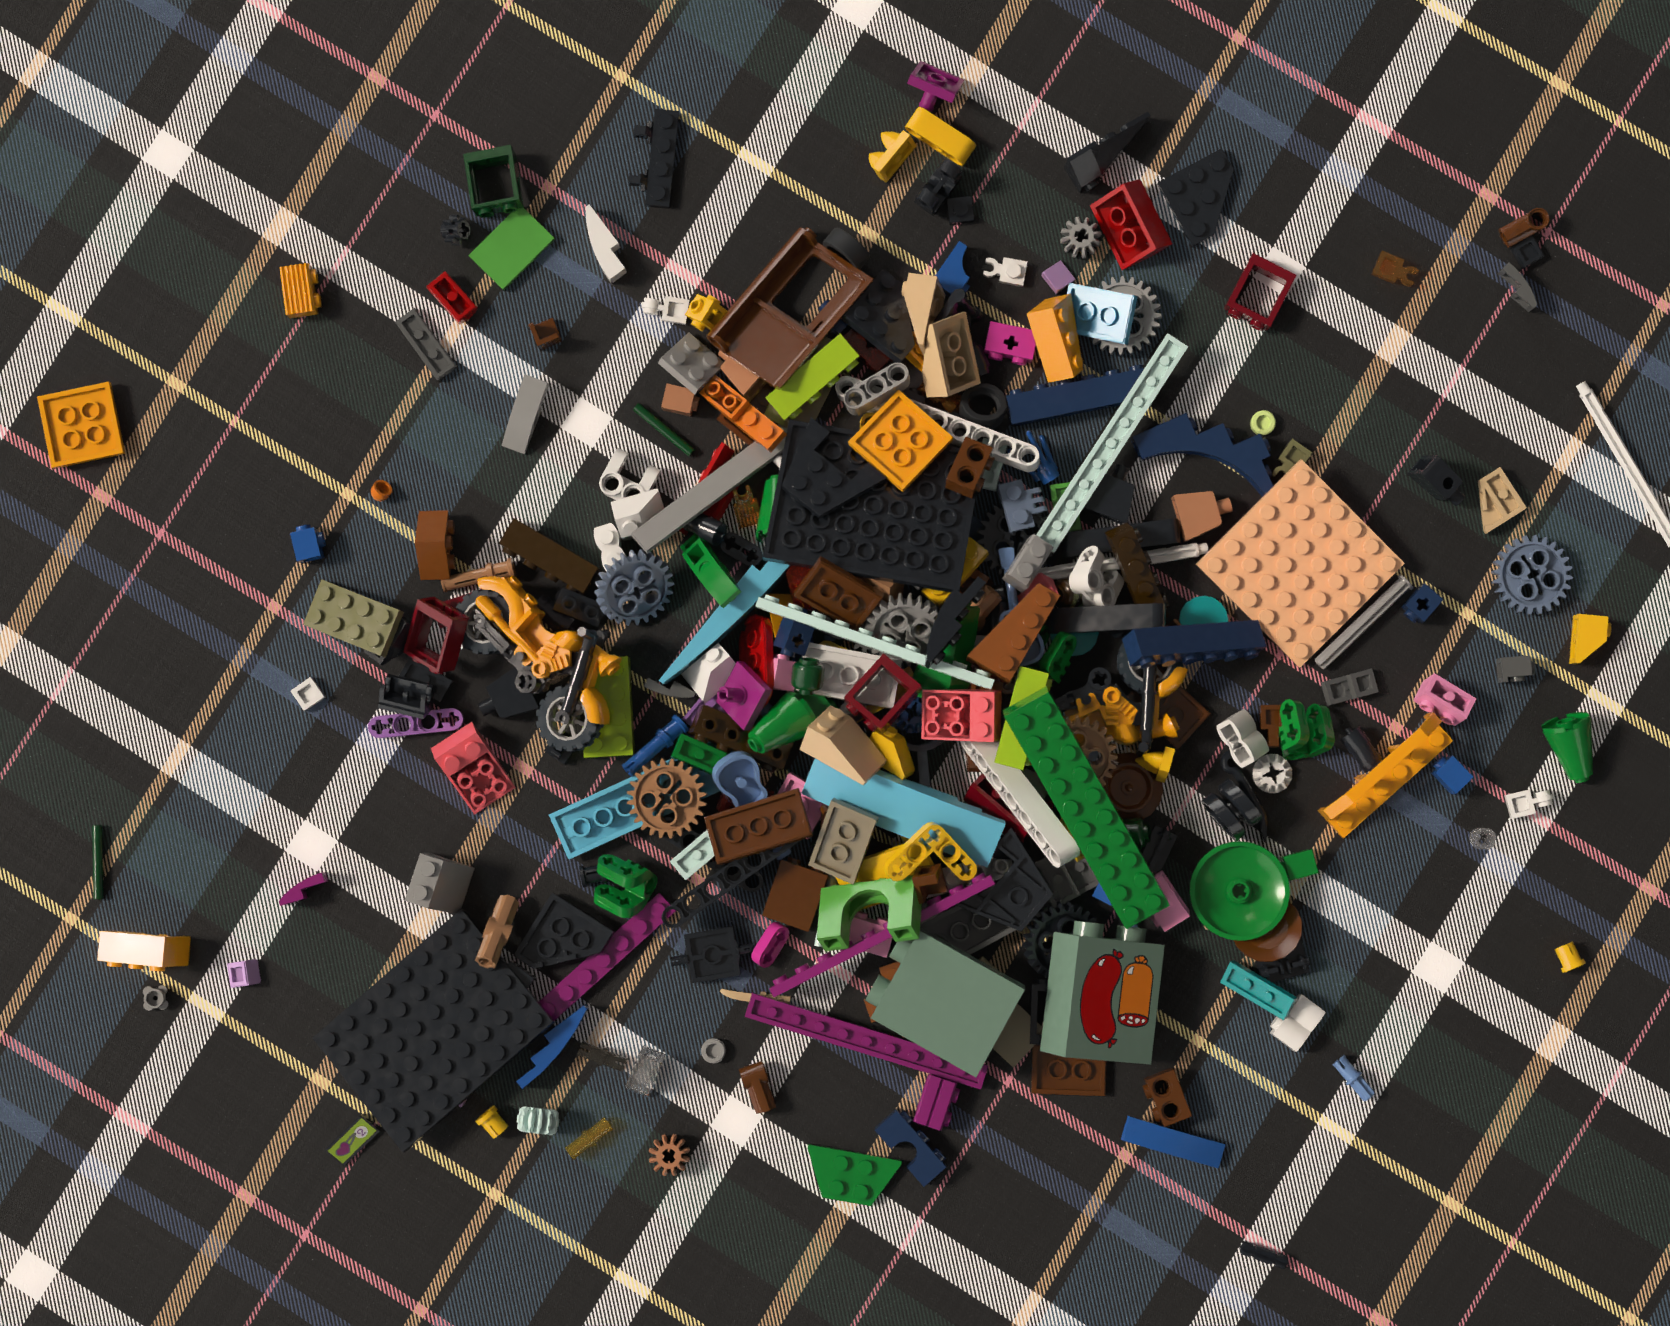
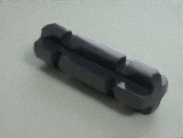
[1240,1241,1288,1269]

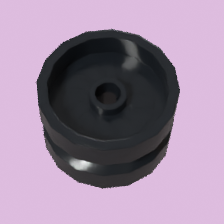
[1201,778,1263,841]

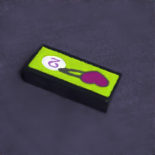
[325,1114,380,1166]

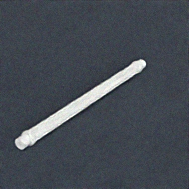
[1576,381,1670,547]
[1035,543,1208,580]

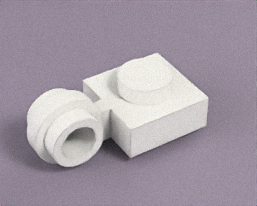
[641,296,689,325]
[1504,789,1554,819]

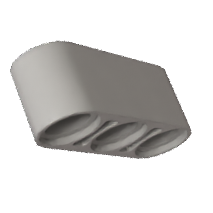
[844,363,910,416]

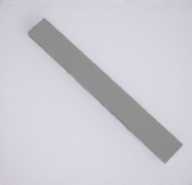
[632,424,787,554]

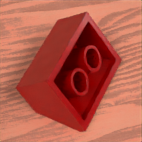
[1090,179,1173,270]

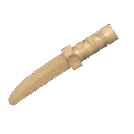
[720,989,791,1004]

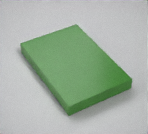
[468,208,555,291]

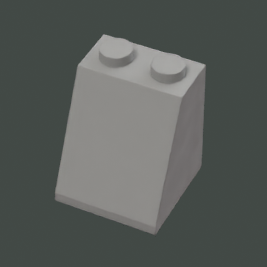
[404,853,475,914]

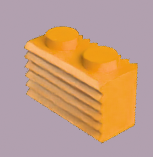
[279,263,322,318]

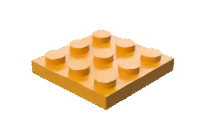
[37,381,125,469]
[848,389,953,492]

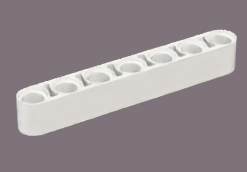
[960,741,1080,868]

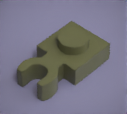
[1272,439,1312,478]

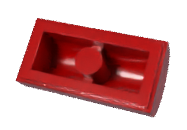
[427,271,477,325]

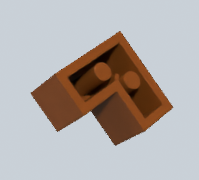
[415,510,455,580]

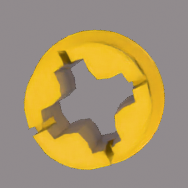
[1555,942,1586,973]
[475,1105,508,1139]

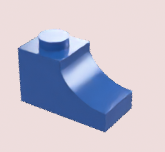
[935,241,970,297]

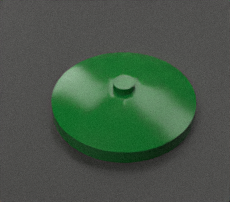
[1190,841,1290,941]

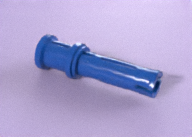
[622,714,689,777]

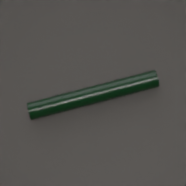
[633,403,695,457]
[92,825,104,899]

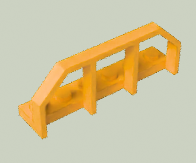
[1318,712,1453,838]

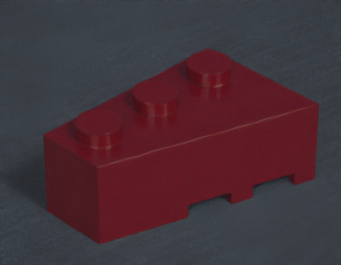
[963,773,1055,843]

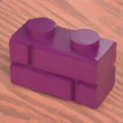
[913,1073,960,1131]

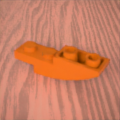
[699,375,787,453]

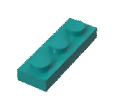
[1220,960,1297,1020]

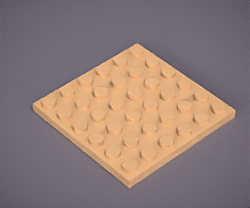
[1196,459,1405,668]

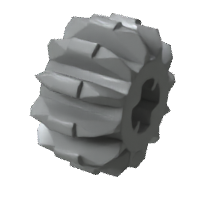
[1060,217,1101,259]

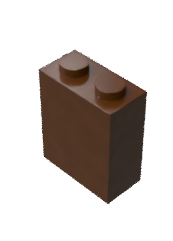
[762,857,828,932]

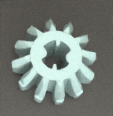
[517,1106,559,1135]

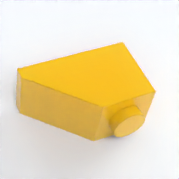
[1569,614,1611,664]
[870,726,915,780]

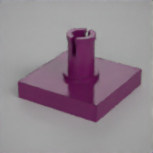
[907,60,964,111]
[716,661,772,731]

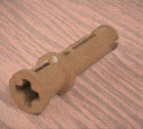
[441,557,517,592]

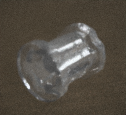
[1469,828,1496,850]

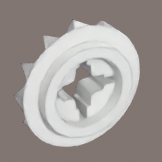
[1253,754,1292,793]

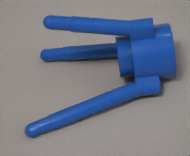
[1007,431,1060,485]

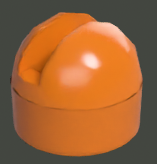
[371,480,392,502]

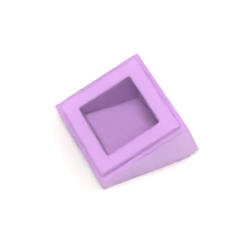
[1041,260,1075,294]
[227,959,261,988]

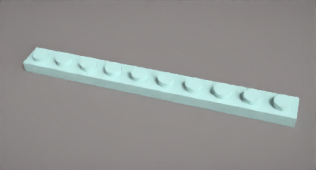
[1036,333,1188,553]
[756,595,994,690]

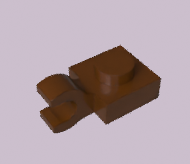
[1259,705,1282,748]

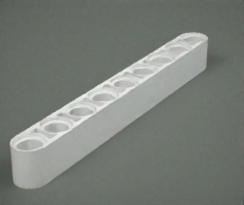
[835,376,1040,472]

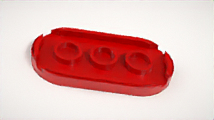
[739,614,774,709]

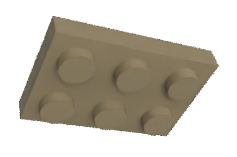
[808,798,879,884]

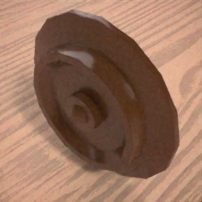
[1108,752,1163,819]
[1233,902,1302,962]

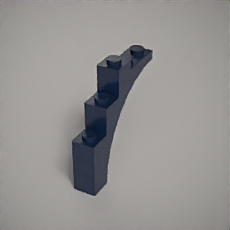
[1130,413,1273,498]

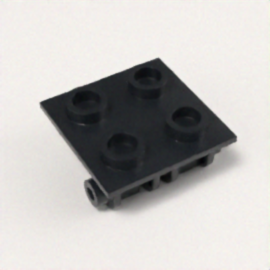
[1256,938,1310,982]

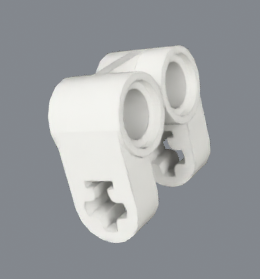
[599,448,661,500]
[1069,546,1124,607]

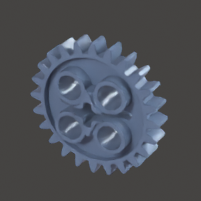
[1491,535,1573,615]
[594,549,674,626]

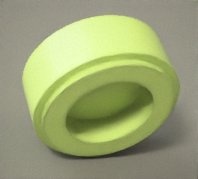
[1250,410,1276,436]

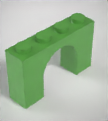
[817,875,922,951]

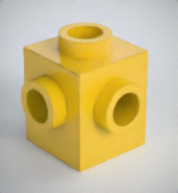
[685,294,727,331]

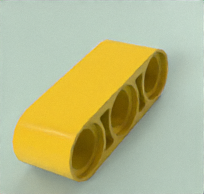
[905,107,976,166]

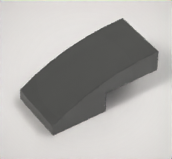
[1498,262,1537,312]
[1321,668,1379,706]
[644,678,697,699]

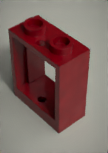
[1224,253,1297,331]
[403,597,469,674]
[844,653,922,734]

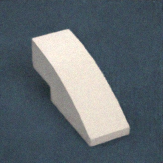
[585,204,627,284]

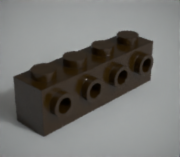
[499,518,600,595]
[1104,522,1170,617]
[688,704,793,773]

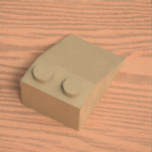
[902,273,946,356]
[922,312,981,397]
[800,705,887,786]

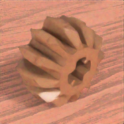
[649,1134,690,1176]

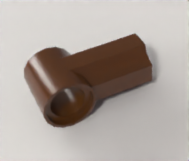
[1498,208,1549,248]
[739,1061,776,1114]

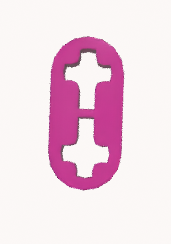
[751,922,789,968]

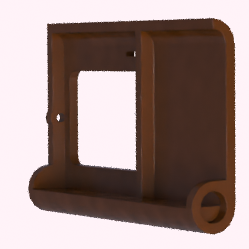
[706,227,873,390]

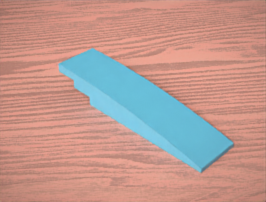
[659,561,793,686]
[549,742,733,860]
[801,759,1006,868]

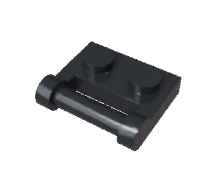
[933,289,983,329]

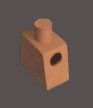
[718,351,767,402]
[1171,491,1233,542]

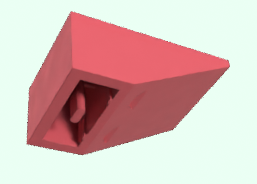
[921,689,1002,742]
[431,722,516,814]

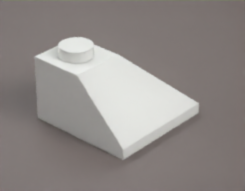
[611,488,664,541]
[681,643,736,703]

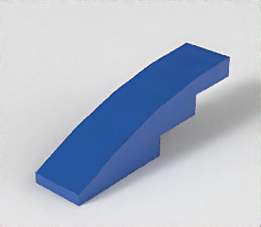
[516,1004,589,1089]
[1121,1116,1225,1168]

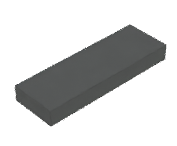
[395,308,458,382]

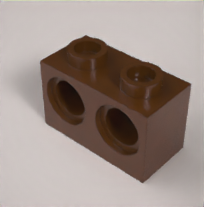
[945,437,995,499]
[1142,1068,1192,1127]

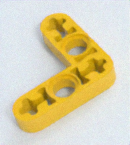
[884,822,977,881]

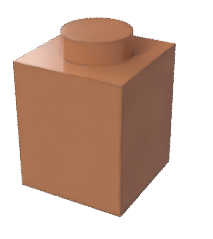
[661,384,700,417]

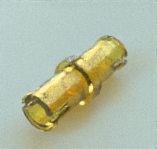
[564,1117,613,1160]

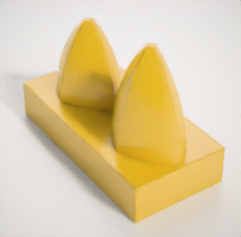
[869,130,917,183]
[1135,746,1175,783]

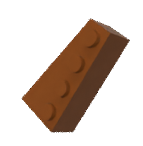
[966,583,1060,685]

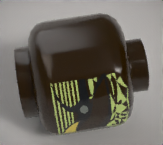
[1054,578,1083,608]

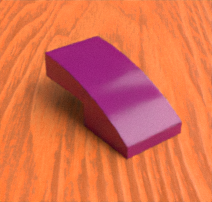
[279,872,328,906]

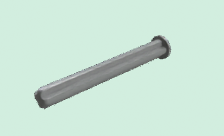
[1315,574,1413,670]

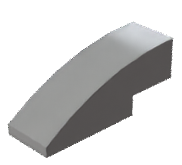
[502,374,549,455]

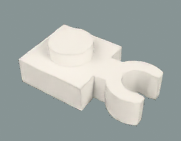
[983,257,1027,287]

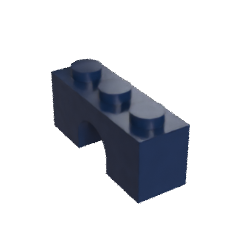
[875,1109,946,1187]

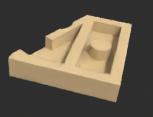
[1478,467,1527,534]

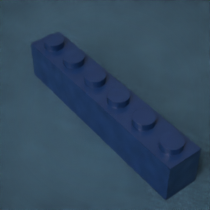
[1006,365,1144,427]
[1122,620,1267,668]

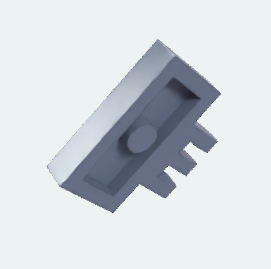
[997,479,1047,533]

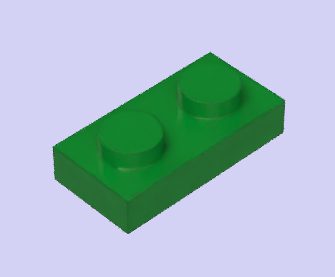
[671,734,727,775]

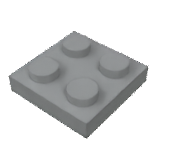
[658,332,724,395]

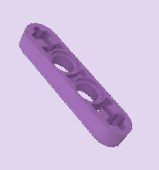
[368,708,465,738]

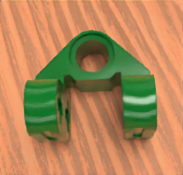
[1026,625,1077,687]
[1279,699,1335,760]
[594,854,658,918]

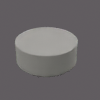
[701,1038,726,1063]

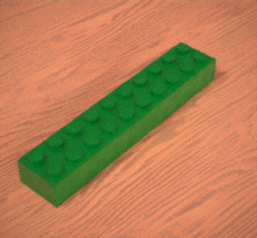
[1003,686,1170,929]

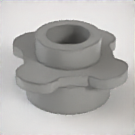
[143,985,168,1011]

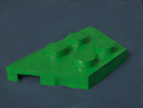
[807,1144,902,1206]

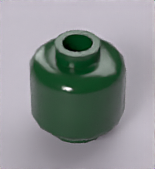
[791,657,825,695]
[1122,818,1151,850]

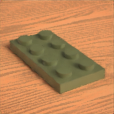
[303,579,404,658]

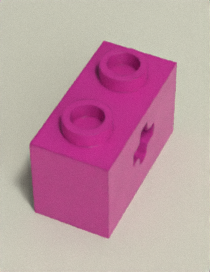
[984,321,1036,366]

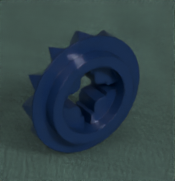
[894,697,922,733]

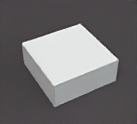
[291,677,326,711]

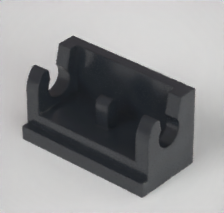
[378,674,434,719]

